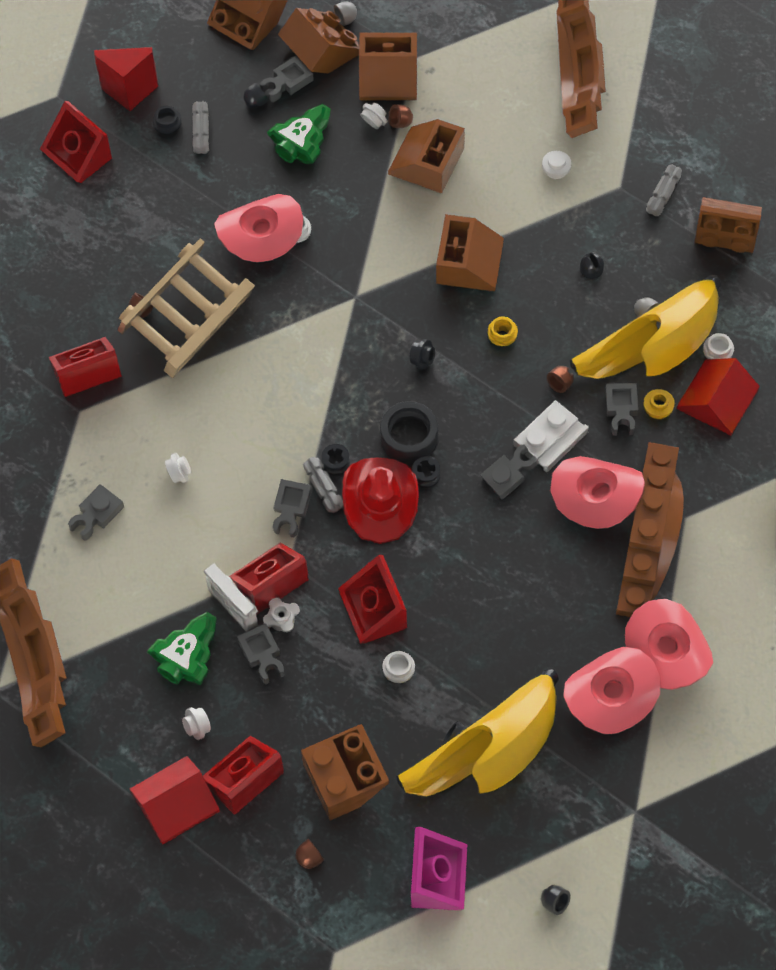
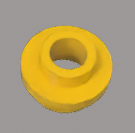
[487,317,518,346]
[643,389,675,419]

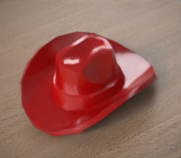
[342,457,419,544]

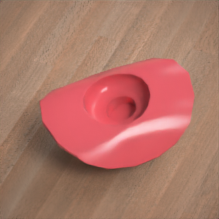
[214,194,304,262]
[550,456,645,529]
[625,599,713,690]
[564,647,660,734]

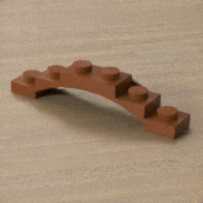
[556,0,606,138]
[616,442,684,617]
[0,558,67,747]

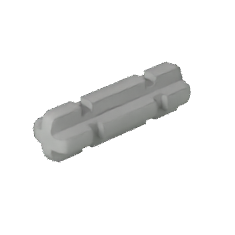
[192,101,209,154]
[646,164,682,216]
[303,457,343,513]

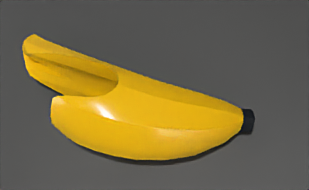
[570,275,721,379]
[396,669,559,797]

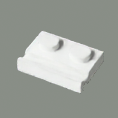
[514,400,589,472]
[204,563,258,632]

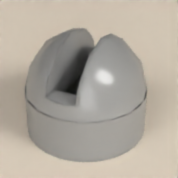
[333,1,357,26]
[634,297,659,317]

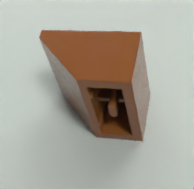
[207,0,288,50]
[278,8,359,73]
[359,33,417,100]
[388,119,465,193]
[694,197,762,253]
[436,214,504,291]
[301,724,389,821]

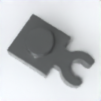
[260,56,313,102]
[605,383,638,436]
[480,444,539,500]
[273,479,313,538]
[68,484,124,541]
[237,623,285,684]

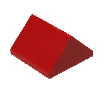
[94,47,158,111]
[40,101,112,183]
[49,337,122,397]
[676,358,760,436]
[229,542,309,614]
[338,555,407,644]
[203,736,284,815]
[130,756,220,845]

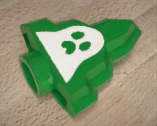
[267,104,331,164]
[147,612,217,685]

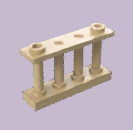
[118,238,255,378]

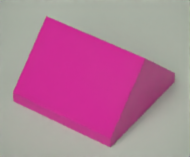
[411,827,467,910]

